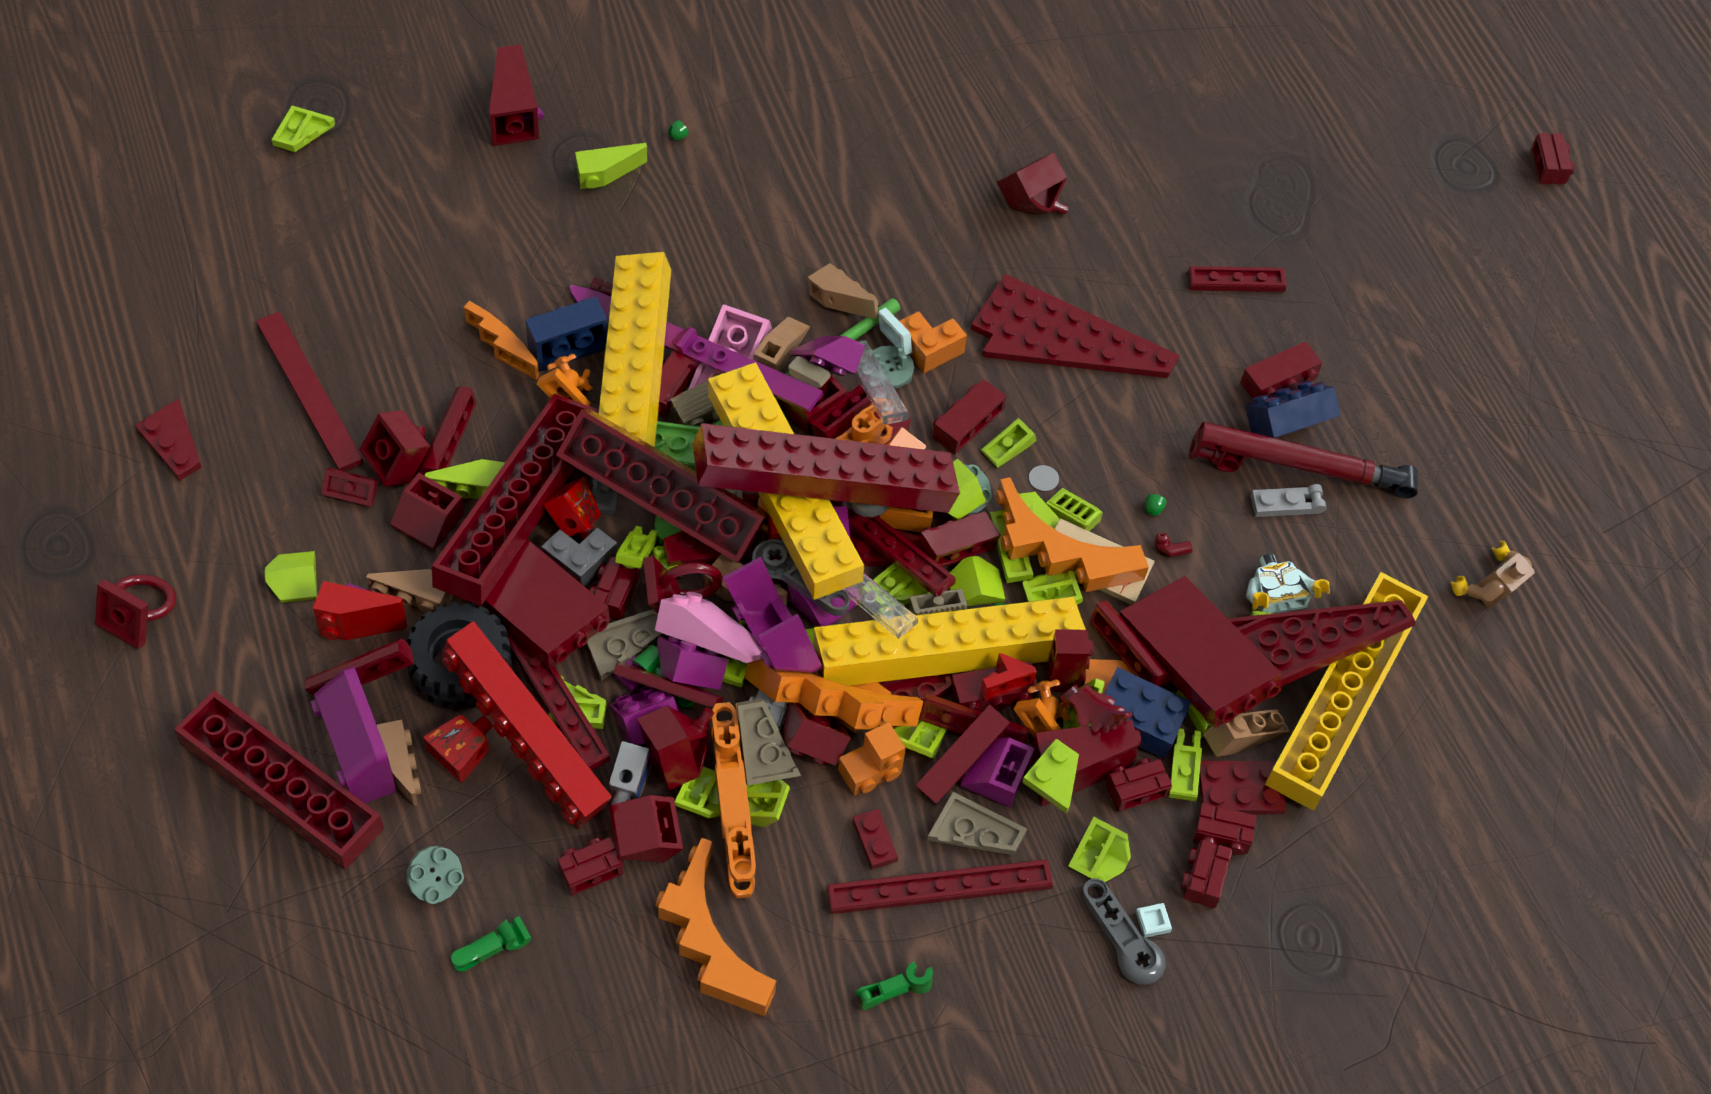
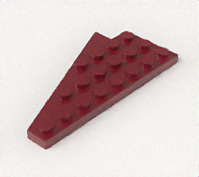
[971,274,1180,378]
[1227,600,1416,686]

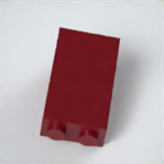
[489,44,539,146]
[1031,720,1141,806]

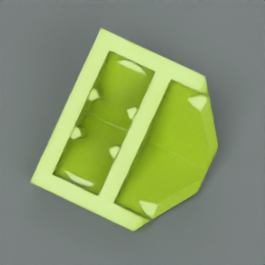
[948,459,986,520]
[265,551,317,603]
[949,556,1005,606]
[1023,571,1083,605]
[893,720,947,758]
[675,767,720,818]
[746,780,790,828]
[1069,817,1131,882]

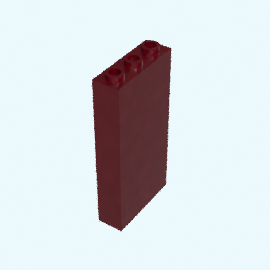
[473,539,610,669]
[1120,576,1281,728]

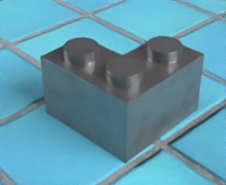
[542,528,617,588]

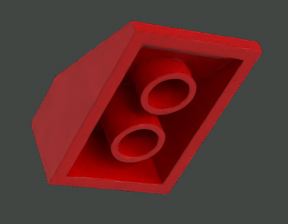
[313,581,407,641]

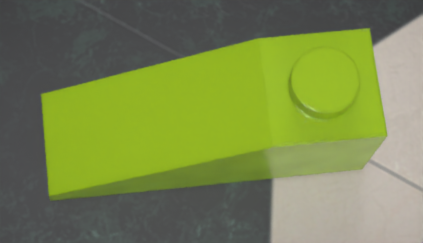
[575,143,647,189]

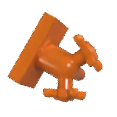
[537,354,593,406]
[1014,679,1071,738]

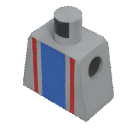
[609,741,652,805]

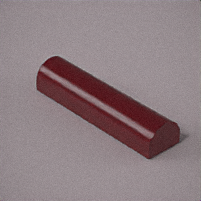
[419,386,477,476]
[1090,601,1171,688]
[305,639,414,696]

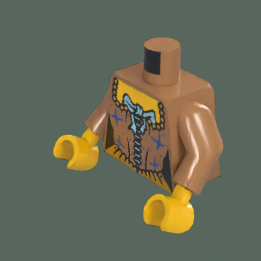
[1450,541,1535,609]

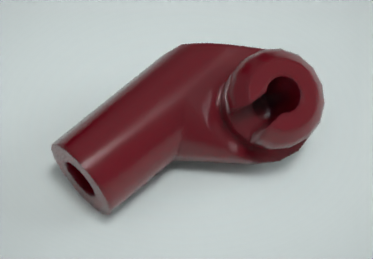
[1154,532,1193,557]

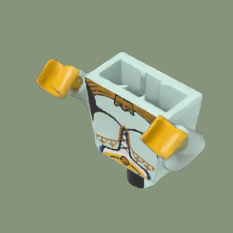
[1246,554,1330,613]

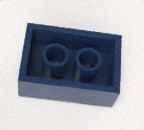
[525,297,608,372]
[1245,381,1341,438]
[1104,667,1191,759]

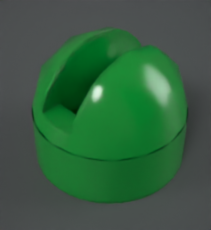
[668,120,689,141]
[1145,494,1167,516]

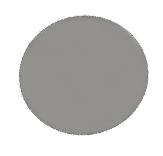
[1029,465,1059,491]

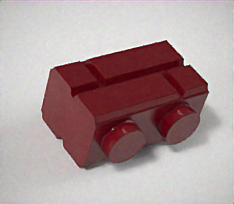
[1531,133,1575,184]
[590,557,640,621]
[1106,758,1172,812]
[1193,803,1257,855]
[557,837,624,896]
[1181,840,1233,909]

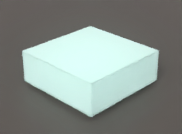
[1136,903,1172,938]

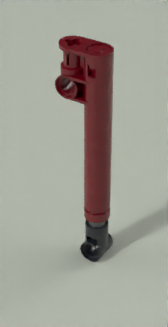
[1189,421,1418,499]

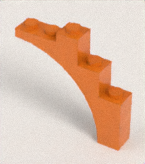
[995,477,1149,592]
[744,659,923,729]
[655,838,776,1017]

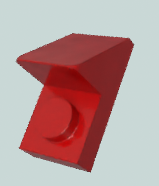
[980,653,1037,701]

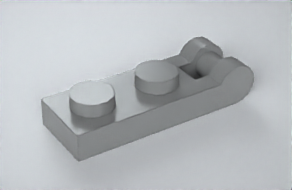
[1251,484,1327,517]

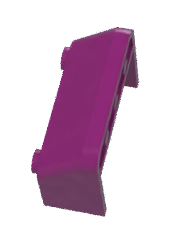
[723,557,822,673]
[310,666,396,803]

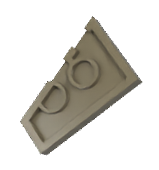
[586,609,666,681]
[735,699,801,786]
[927,792,1027,856]

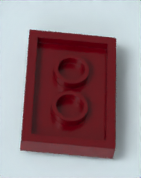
[1199,761,1286,814]

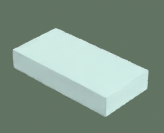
[878,308,912,355]

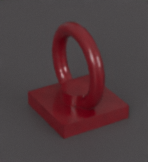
[643,555,723,614]
[95,574,177,649]

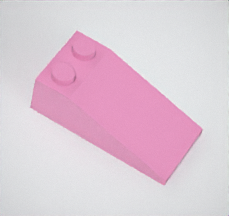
[688,304,772,390]
[655,592,763,663]

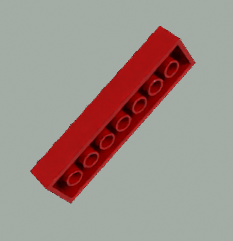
[442,621,612,829]

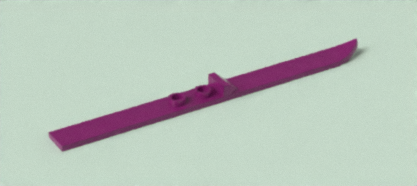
[569,285,823,412]

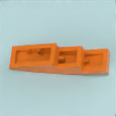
[464,300,539,380]

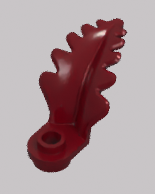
[1060,684,1133,733]

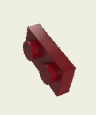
[321,468,378,507]
[853,809,898,870]

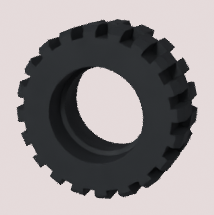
[406,602,512,710]

